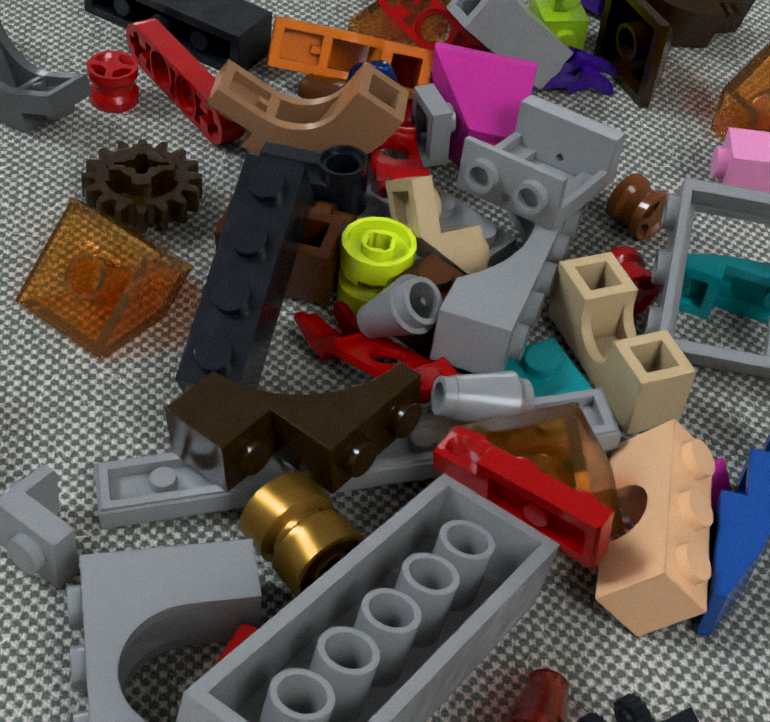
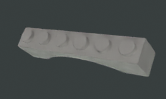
[430,158,590,373]

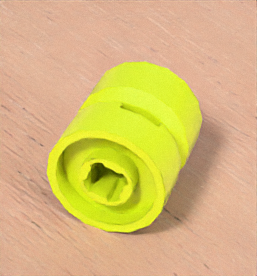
[336,216,417,317]

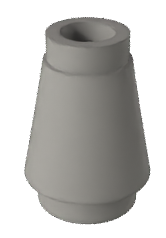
[357,274,443,339]
[431,370,534,435]

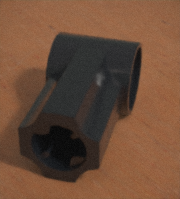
[259,141,368,216]

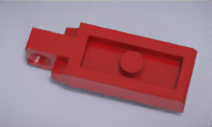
[433,425,614,568]

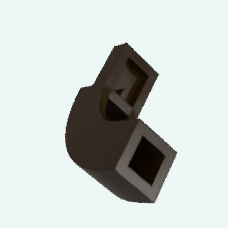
[605,0,756,48]

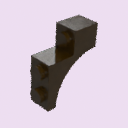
[165,362,422,495]

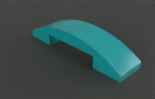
[654,253,770,324]

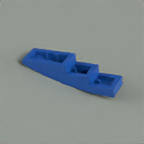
[696,432,770,637]

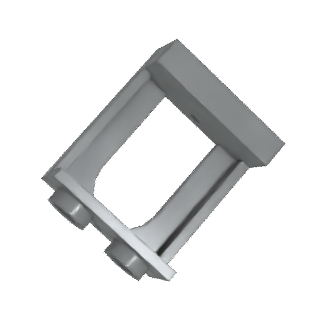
[456,94,626,231]

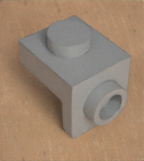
[386,83,456,168]
[0,464,79,589]

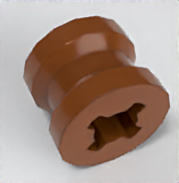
[606,173,668,240]

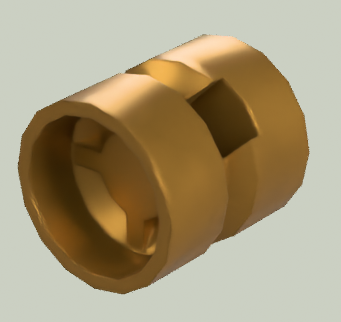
[240,471,365,597]

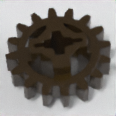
[81,139,202,234]

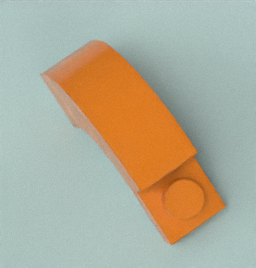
[266,15,434,100]

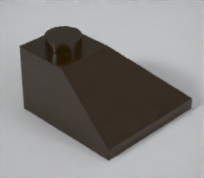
[594,0,674,109]

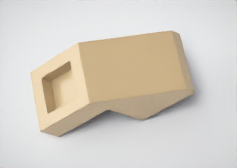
[385,175,490,275]

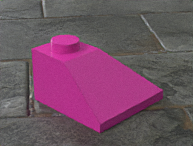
[430,42,538,168]

